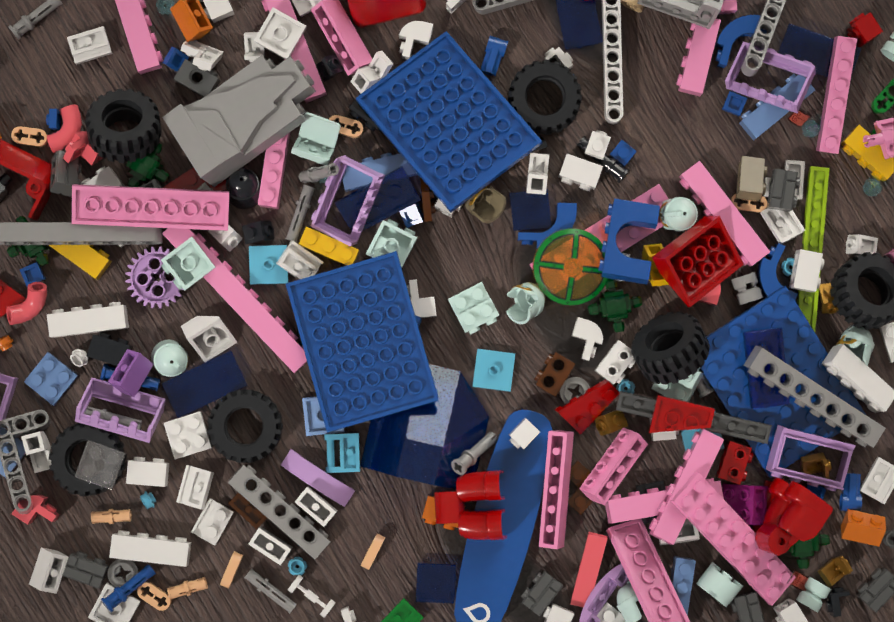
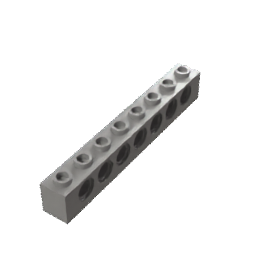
[744,346,886,448]

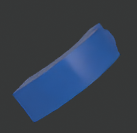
[714,15,767,69]
[517,203,577,250]
[757,243,798,300]

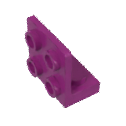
[722,484,768,525]

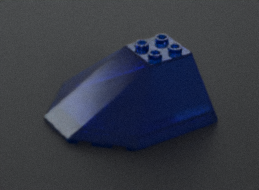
[360,364,489,489]

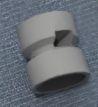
[731,272,763,305]

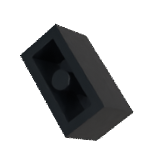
[86,332,133,366]

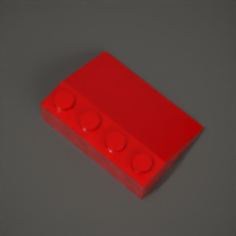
[652,216,744,307]

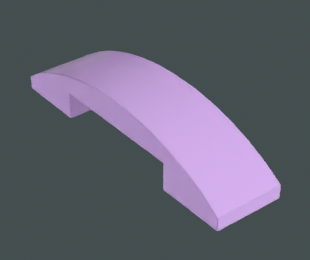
[281,449,355,507]
[579,564,629,622]

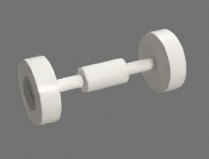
[288,575,336,618]

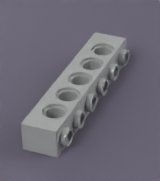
[227,464,330,559]

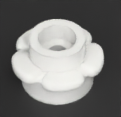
[70,349,88,367]

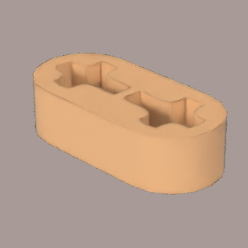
[329,115,364,138]
[11,126,48,147]
[730,194,767,213]
[360,533,385,570]
[220,551,243,589]
[137,582,172,611]

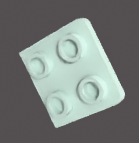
[291,112,341,165]

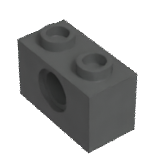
[174,59,220,98]

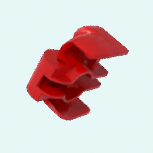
[434,470,507,540]
[756,477,833,556]

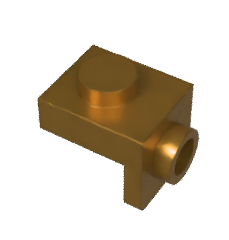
[819,283,838,314]
[595,410,628,436]
[801,452,832,479]
[817,555,853,587]

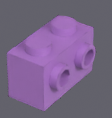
[108,349,153,397]

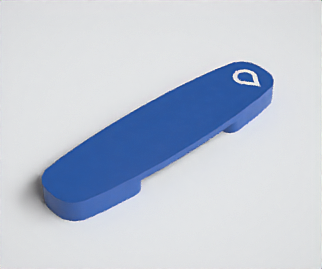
[454,409,552,622]

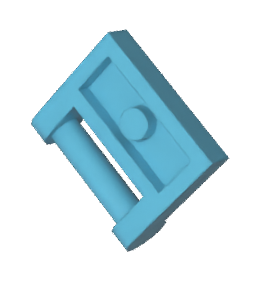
[324,433,360,473]

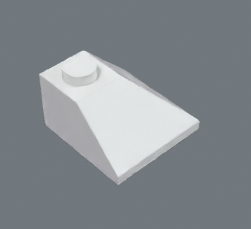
[181,316,237,363]

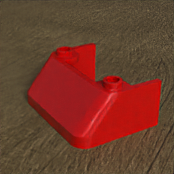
[347,0,426,28]
[0,139,52,221]

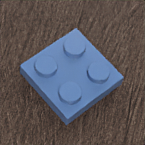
[24,352,78,406]

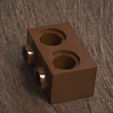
[534,352,575,397]

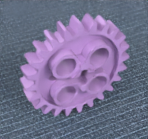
[125,247,184,309]

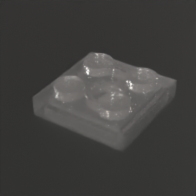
[75,440,126,490]

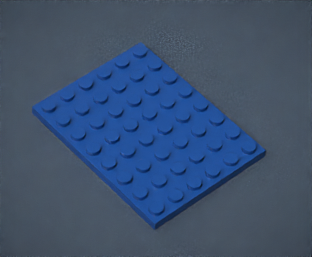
[356,31,542,213]
[286,251,439,433]
[700,286,866,478]

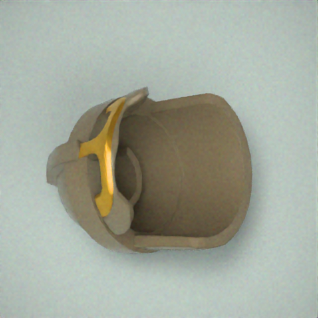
[465,184,506,224]

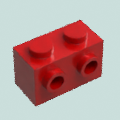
[846,12,883,48]
[716,440,753,485]

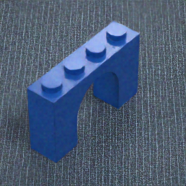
[598,198,660,285]

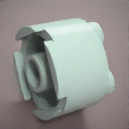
[696,562,743,607]

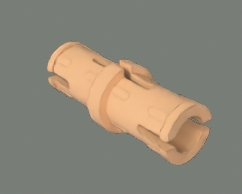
[91,509,132,524]
[167,577,208,600]

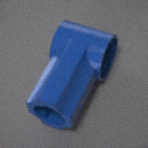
[481,36,508,77]
[839,473,862,511]

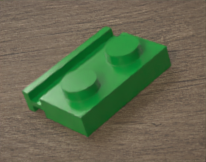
[381,598,424,622]

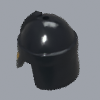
[226,167,260,209]

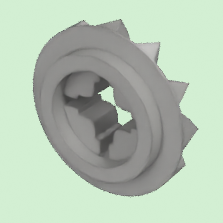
[560,377,590,404]
[108,559,138,588]

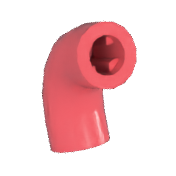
[47,104,82,153]
[6,282,47,325]

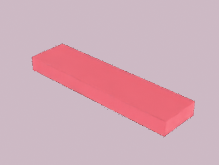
[570,532,608,607]

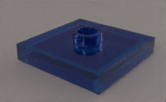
[510,189,552,232]
[416,562,456,604]

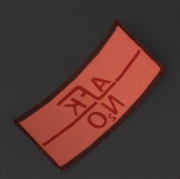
[787,110,810,127]
[787,570,809,591]

